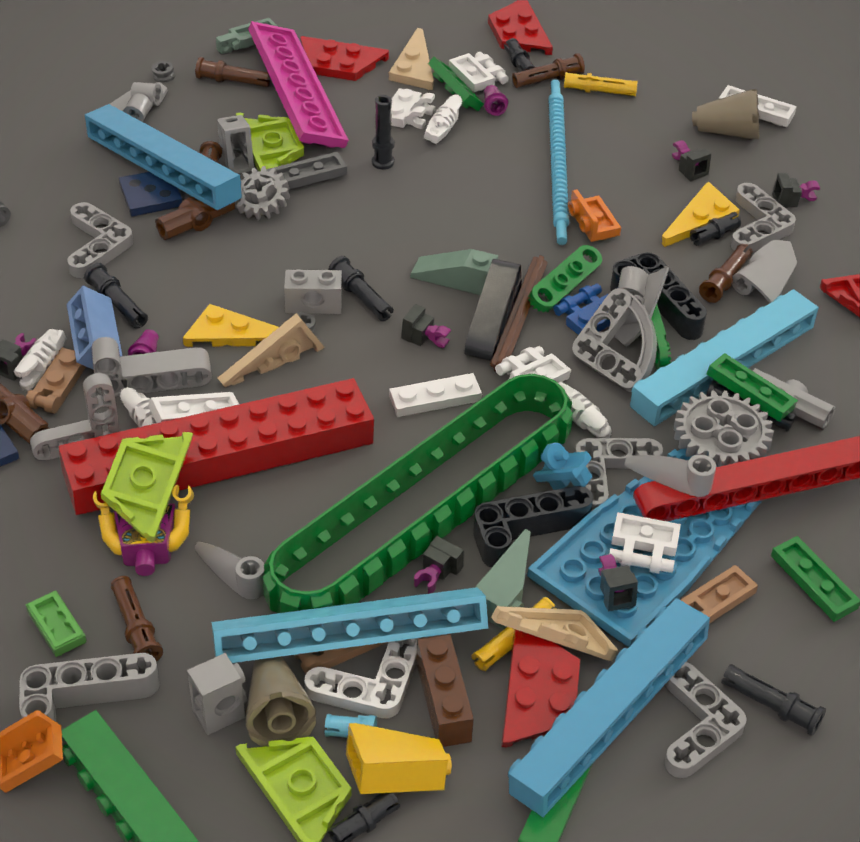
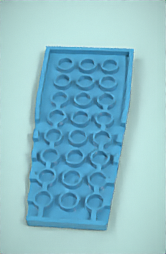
[527,448,763,647]

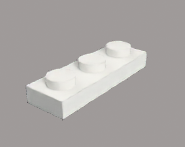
[719,85,797,127]
[389,373,482,417]
[148,392,239,423]

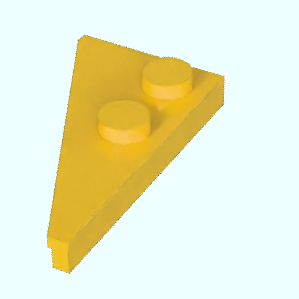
[662,182,740,247]
[183,304,279,347]

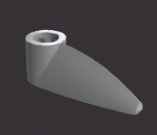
[624,455,716,497]
[195,542,264,599]

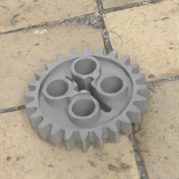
[673,390,774,467]

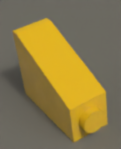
[346,723,452,794]

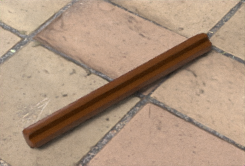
[490,255,547,372]

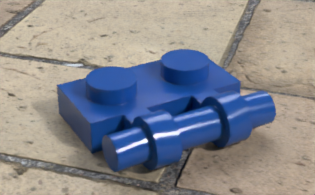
[553,283,611,335]

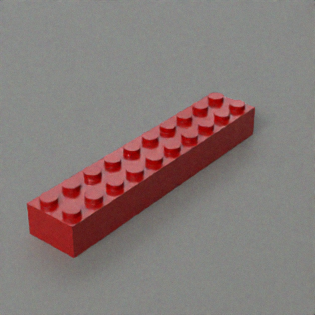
[58,378,374,515]

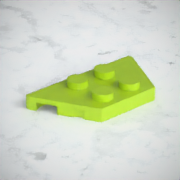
[236,113,304,171]
[101,432,193,543]
[235,736,352,842]

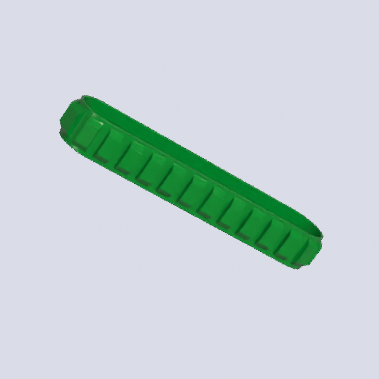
[262,374,573,613]

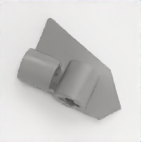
[110,82,168,122]
[732,240,797,303]
[608,266,669,347]

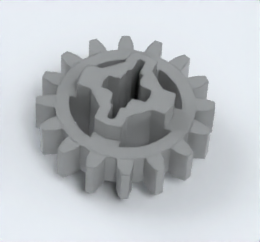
[235,166,290,220]

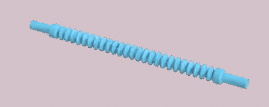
[548,80,569,245]

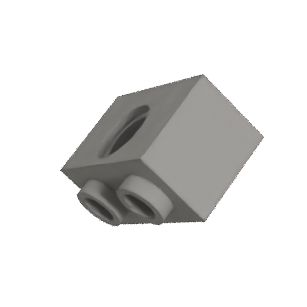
[284,269,342,314]
[187,653,247,735]

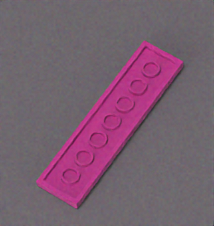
[248,21,349,148]

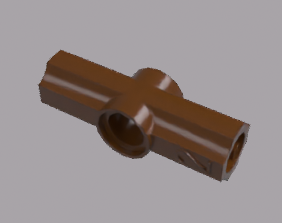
[155,197,235,240]
[0,383,50,444]

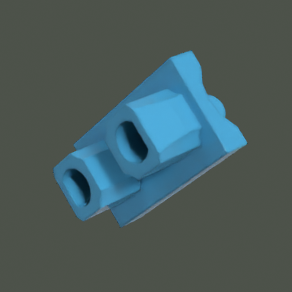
[533,443,592,490]

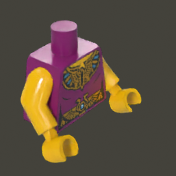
[93,485,194,576]

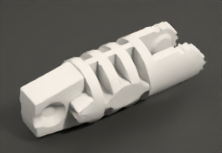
[424,94,462,144]
[14,329,67,392]
[558,382,612,438]
[120,387,156,427]

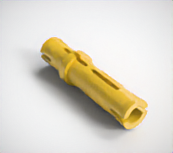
[564,72,638,97]
[471,597,557,671]

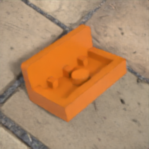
[568,189,621,242]
[0,710,63,793]

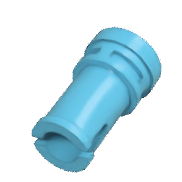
[325,714,377,738]

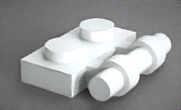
[449,52,509,93]
[495,346,571,383]
[609,512,681,574]

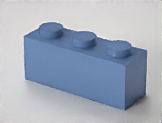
[67,286,123,370]

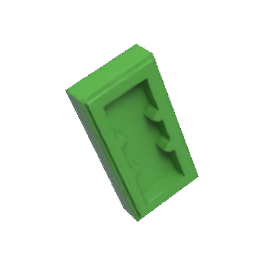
[25,590,87,657]

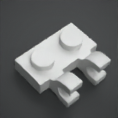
[391,88,435,129]

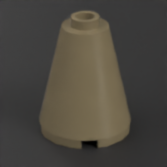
[692,89,759,139]
[246,656,316,747]

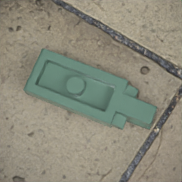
[216,18,277,54]

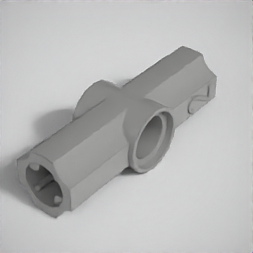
[753,368,836,429]

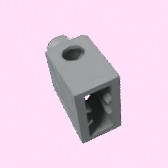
[217,115,254,174]

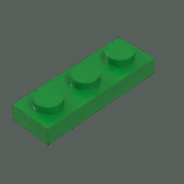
[428,56,484,111]
[706,353,798,422]
[771,536,860,622]

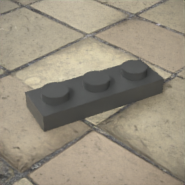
[267,152,347,189]

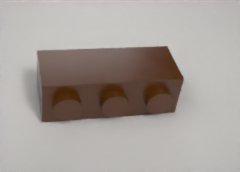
[416,634,474,747]

